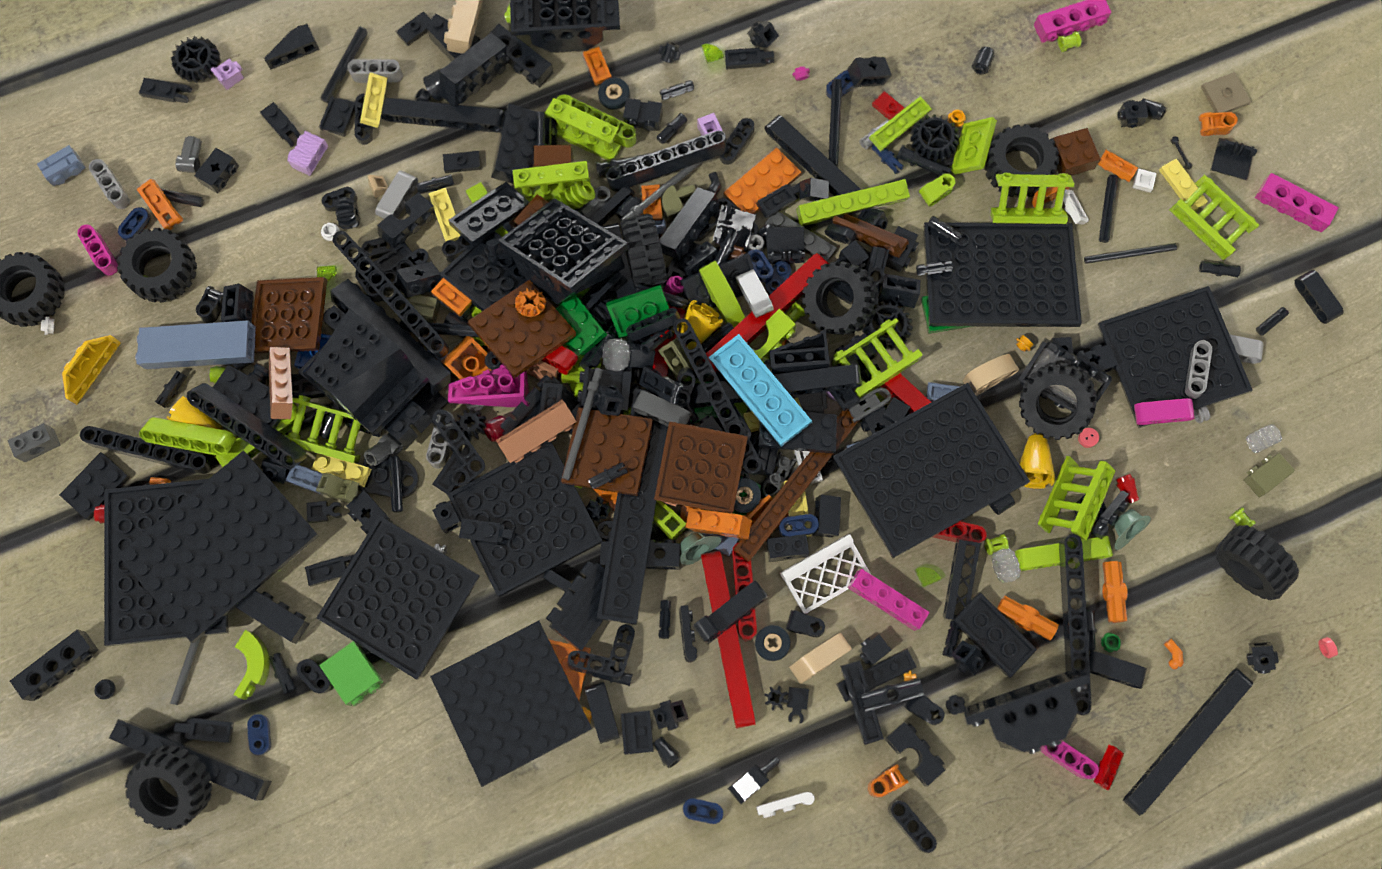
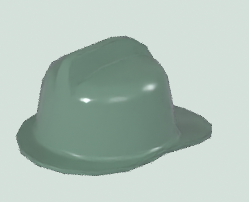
[1114,509,1151,550]
[680,532,721,565]

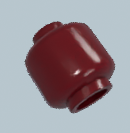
[484,415,506,443]

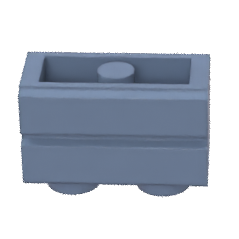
[37,145,86,186]

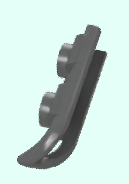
[849,388,891,423]
[762,451,796,498]

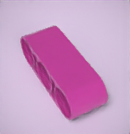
[77,225,118,275]
[1134,399,1195,425]
[1041,740,1099,779]

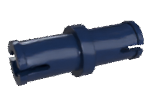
[871,145,904,174]

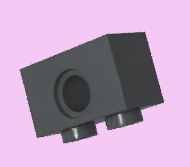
[7,423,61,462]

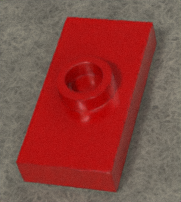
[872,91,905,120]
[1093,744,1124,791]

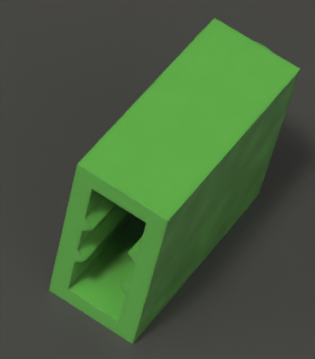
[319,641,384,706]

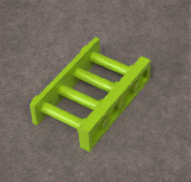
[545,98,621,161]
[513,161,591,202]
[990,173,1074,224]
[1169,174,1259,260]
[831,318,923,398]
[284,395,361,463]
[1038,456,1115,541]

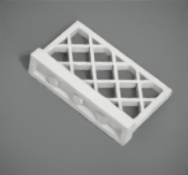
[779,534,871,614]

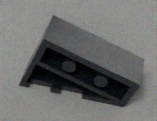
[426,13,481,62]
[769,329,830,375]

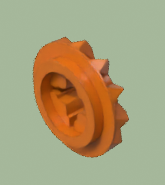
[515,288,546,317]

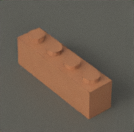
[269,347,293,419]
[496,400,577,463]

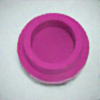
[792,66,810,81]

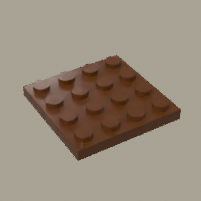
[251,277,328,353]
[468,280,576,379]
[561,408,654,496]
[654,421,748,514]

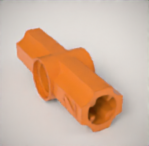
[1102,561,1128,623]
[997,596,1059,640]

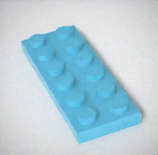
[708,334,812,447]

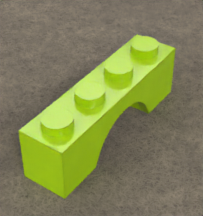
[754,309,796,364]

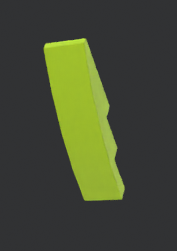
[699,261,745,328]

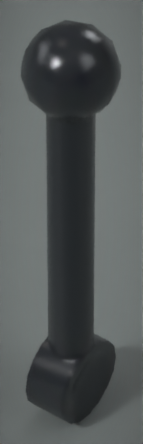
[1171,136,1192,169]

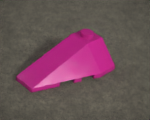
[448,364,529,407]

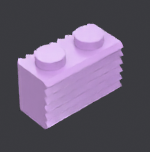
[287,131,328,176]

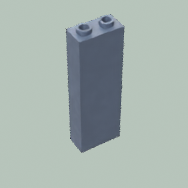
[135,321,256,369]

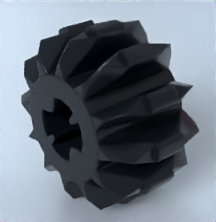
[335,197,360,229]
[590,300,613,329]
[455,408,487,441]

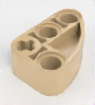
[963,354,1020,396]
[789,632,852,684]

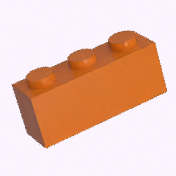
[686,508,752,539]

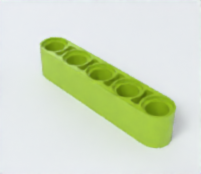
[557,95,636,148]
[216,402,305,467]
[139,417,236,456]
[1014,536,1113,571]

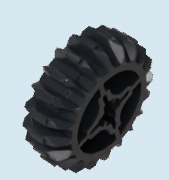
[170,36,221,84]
[910,114,960,162]
[862,300,913,351]

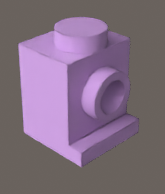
[211,59,244,90]
[697,113,722,136]

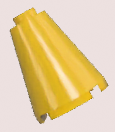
[680,300,723,350]
[167,396,223,430]
[1019,433,1055,489]

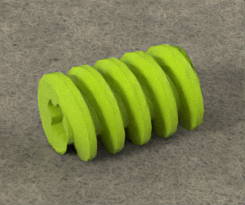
[553,180,595,210]

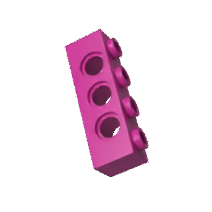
[1033,0,1111,43]
[1255,173,1339,233]
[847,569,930,631]

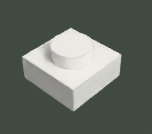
[1132,169,1157,192]

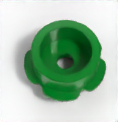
[1101,633,1121,653]

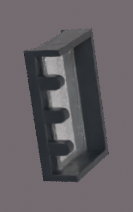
[1019,338,1112,414]

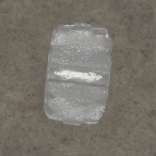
[602,339,631,371]
[1246,424,1283,453]
[991,548,1021,583]

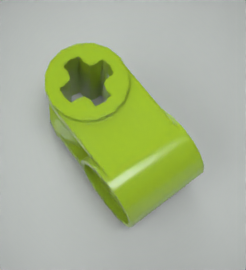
[918,174,955,207]

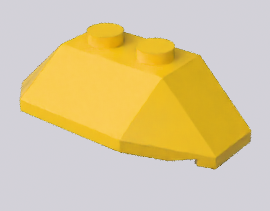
[62,335,121,405]

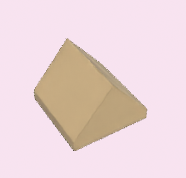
[368,175,388,198]

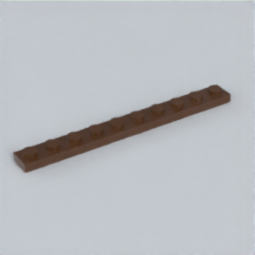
[734,409,859,562]

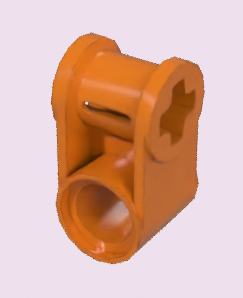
[1199,112,1238,136]
[868,764,908,798]

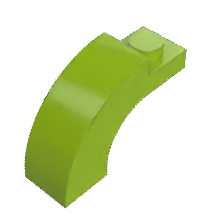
[233,630,270,700]

